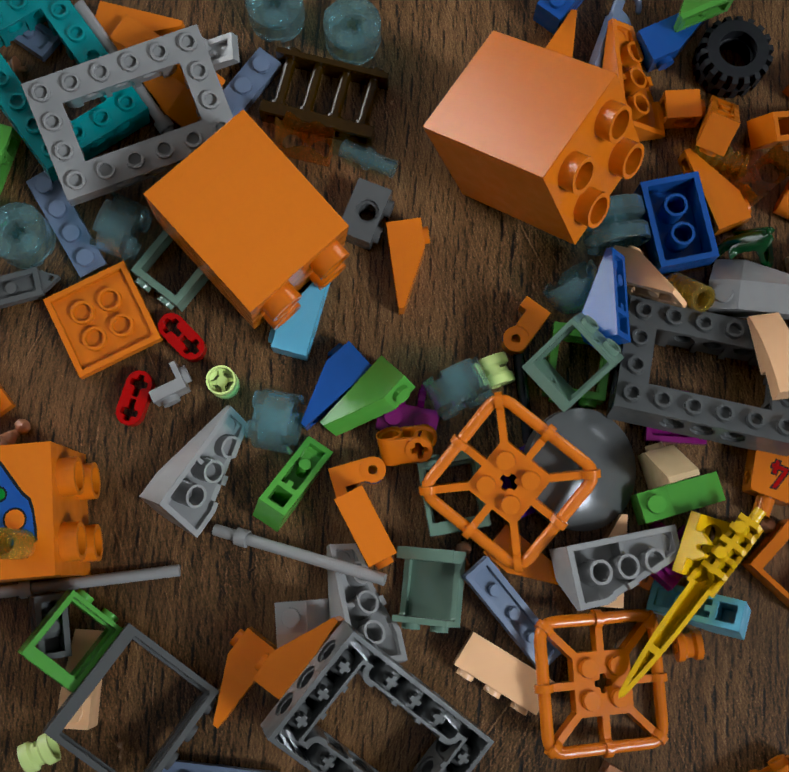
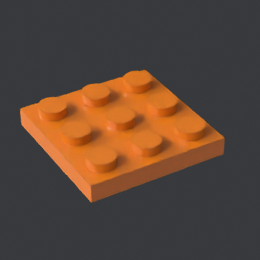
[43,260,163,380]

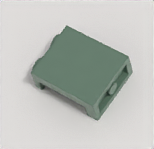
[392,546,467,633]

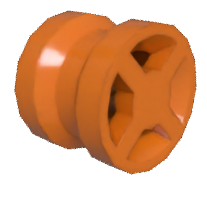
[672,628,705,662]

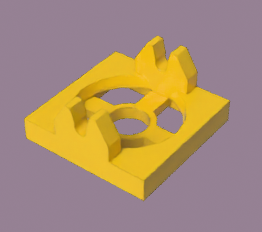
[672,511,731,576]

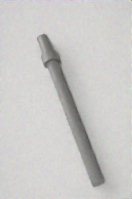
[74,0,175,134]
[212,524,387,586]
[0,564,181,599]

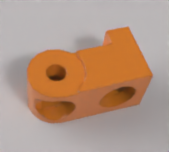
[501,296,551,355]
[328,456,386,498]

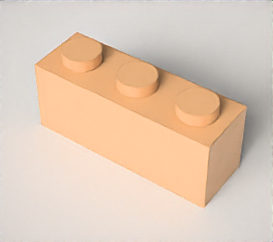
[453,630,554,716]

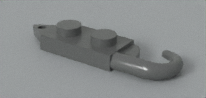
[0,267,61,309]

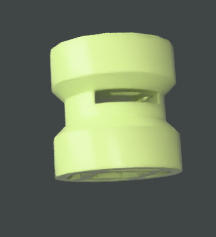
[477,352,515,390]
[206,365,240,399]
[17,733,61,772]

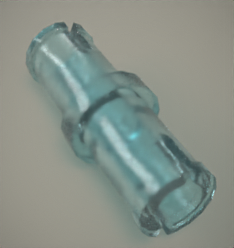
[339,139,399,178]

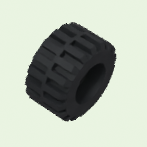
[692,16,774,99]

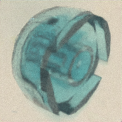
[542,259,599,315]

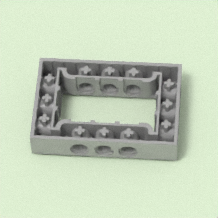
[21,24,233,206]

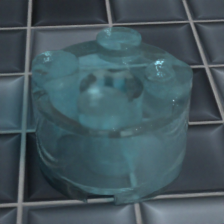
[245,0,305,42]
[323,0,381,65]
[90,192,153,261]
[0,202,56,269]
[422,357,493,421]
[245,388,305,455]

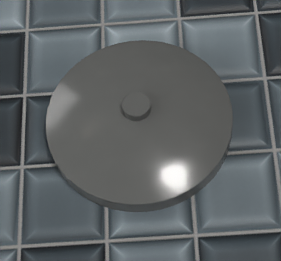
[523,408,636,532]

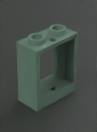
[131,230,209,312]
[522,312,624,412]
[417,451,491,537]

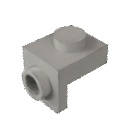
[202,32,240,71]
[148,361,192,408]

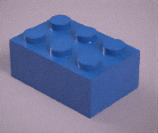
[633,171,720,275]

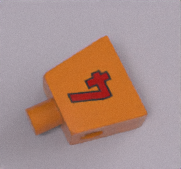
[742,449,789,518]

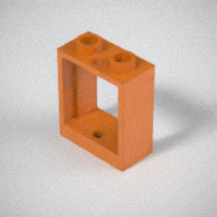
[334,485,397,570]
[741,519,789,608]

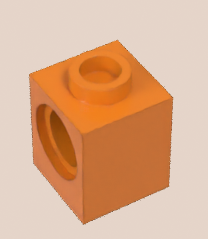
[659,89,706,129]

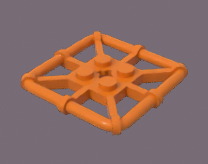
[419,391,601,572]
[534,609,669,760]

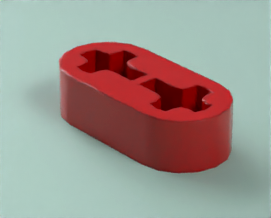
[158,313,207,362]
[115,370,155,427]

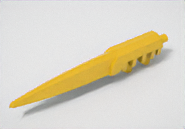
[618,506,766,699]

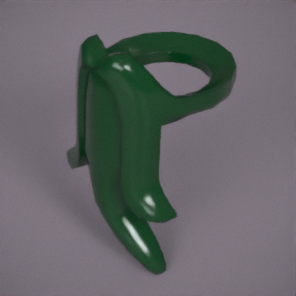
[718,227,775,268]

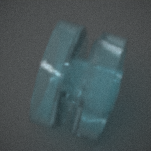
[584,194,652,256]

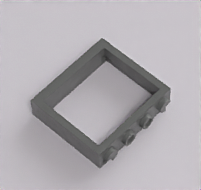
[43,623,219,772]

